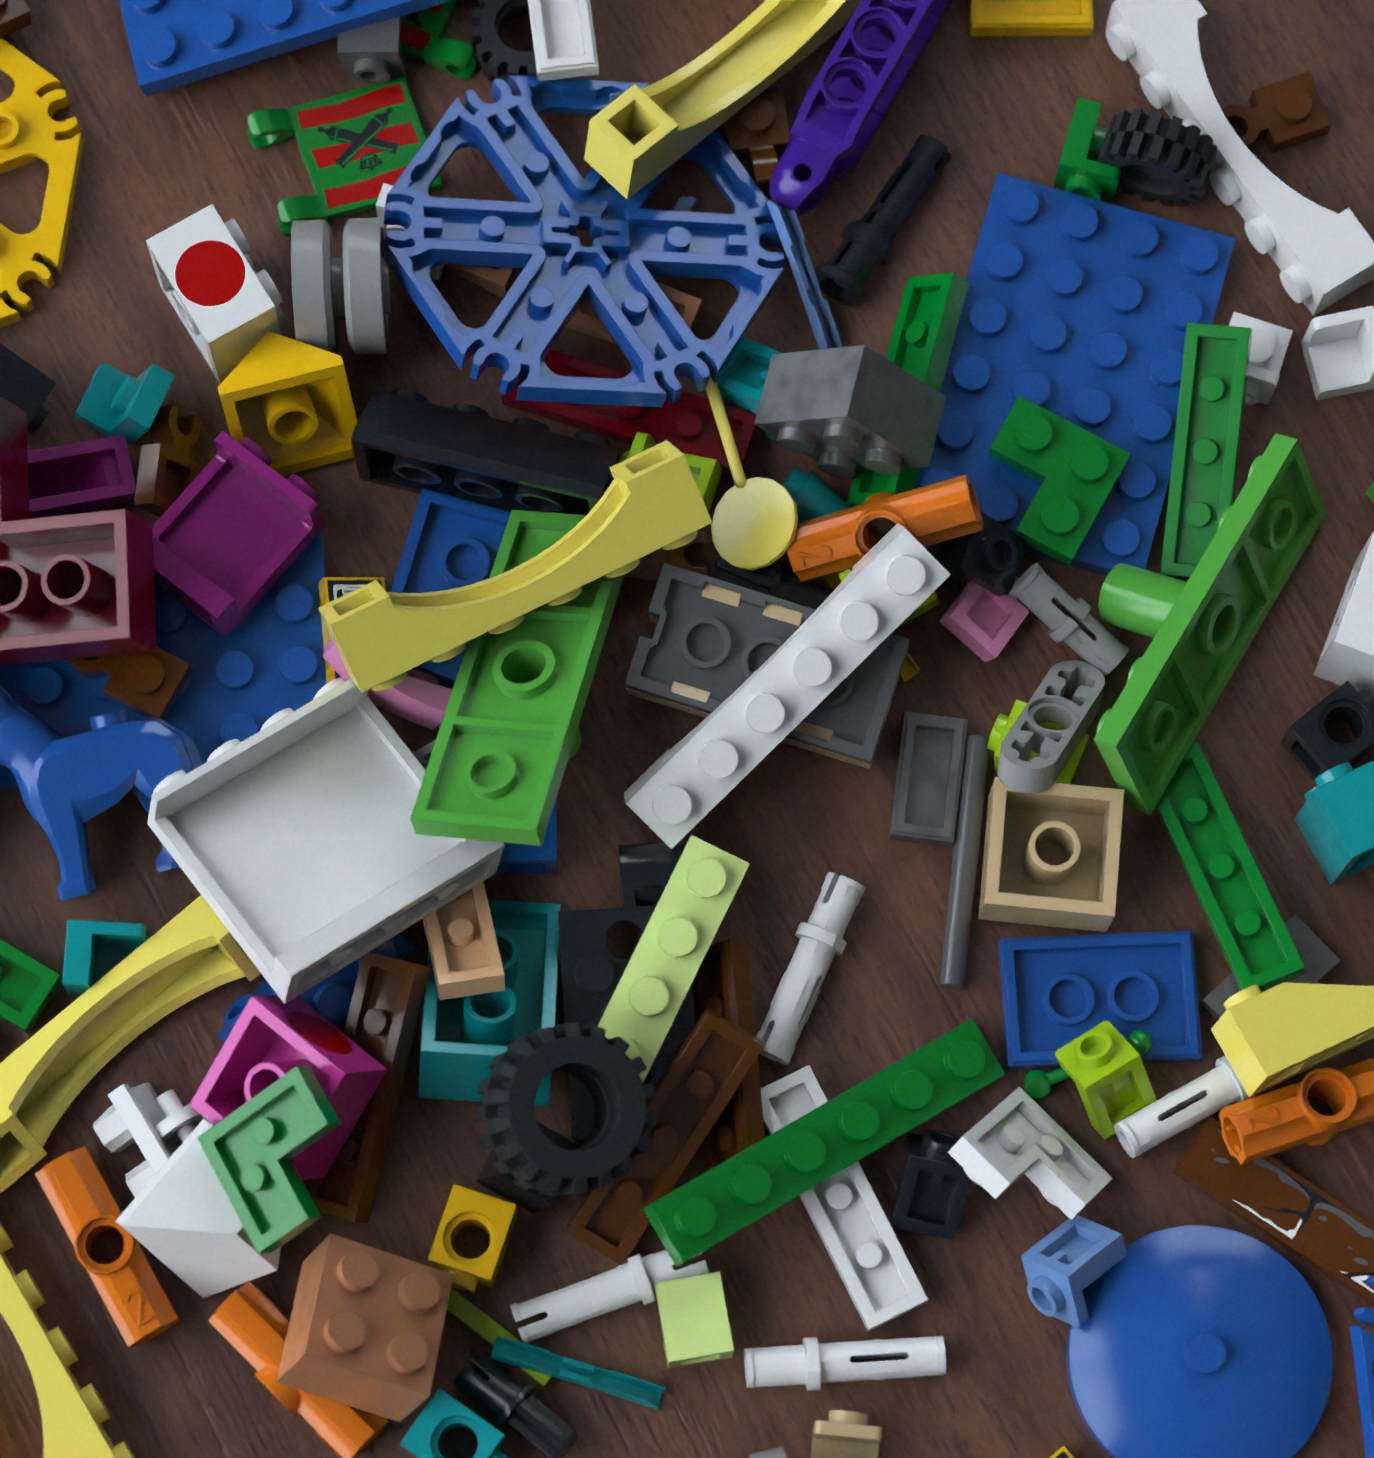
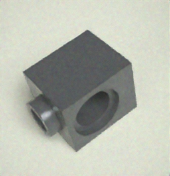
[337,15,408,84]

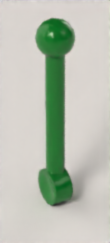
[1024,1030,1153,1098]

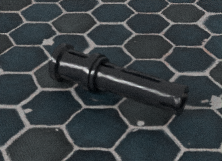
[814,134,952,307]

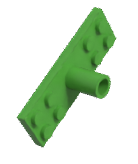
[1094,433,1327,815]
[410,510,625,846]

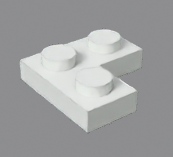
[948,1086,1113,1220]

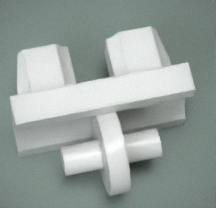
[93,1082,205,1198]

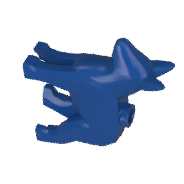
[0,684,204,901]

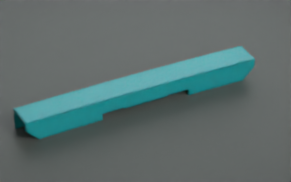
[491,1336,665,1410]

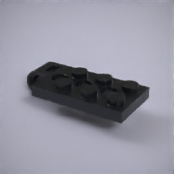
[558,841,695,1140]

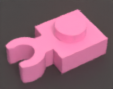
[939,568,1045,662]

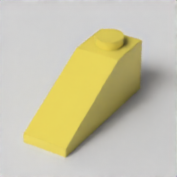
[1211,982,1374,1097]

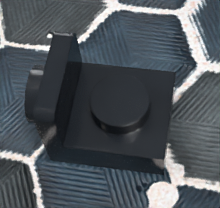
[927,512,1027,596]
[889,1130,971,1241]

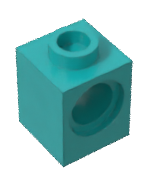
[400,1388,508,1458]

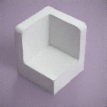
[1301,305,1374,401]

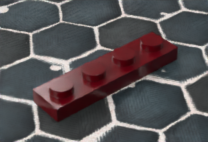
[501,349,757,477]

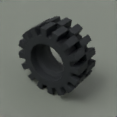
[1097,109,1218,207]

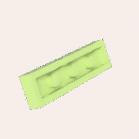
[598,835,750,1083]

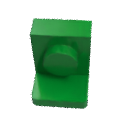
[1053,97,1122,202]

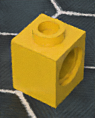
[428,1184,518,1293]

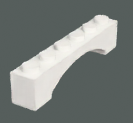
[1105,0,1374,316]
[624,523,951,849]

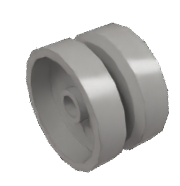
[291,217,392,355]

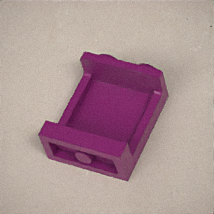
[152,431,325,638]

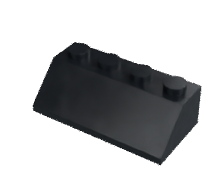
[351,388,620,515]

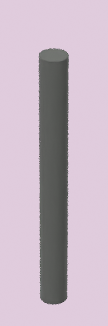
[939,735,990,990]

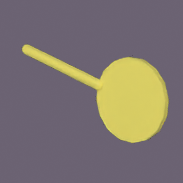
[706,377,798,570]

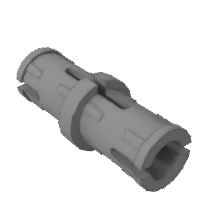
[1009,563,1129,677]

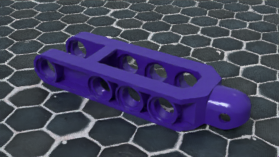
[769,0,953,216]

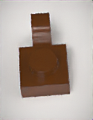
[724,87,790,196]

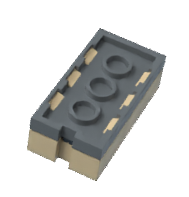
[625,563,910,770]

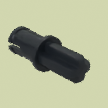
[712,555,835,610]
[453,1351,578,1458]

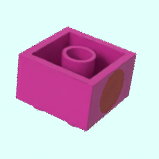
[189,995,388,1180]

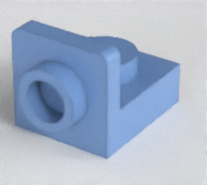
[1021,1215,1127,1327]

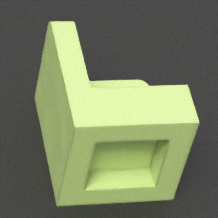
[655,1271,734,1369]

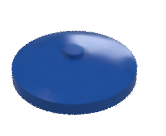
[1066,1225,1333,1458]

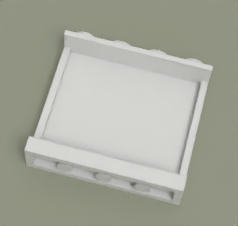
[147,677,505,1004]

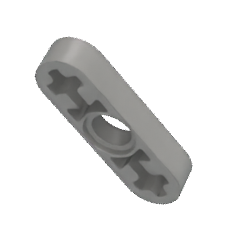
[997,660,1105,794]

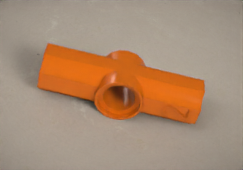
[787,474,983,582]
[1219,1058,1374,1165]
[35,1146,180,1349]
[208,1280,389,1458]

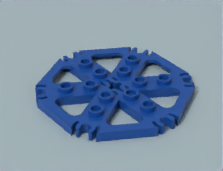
[384,75,784,408]

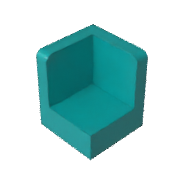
[62,920,151,996]

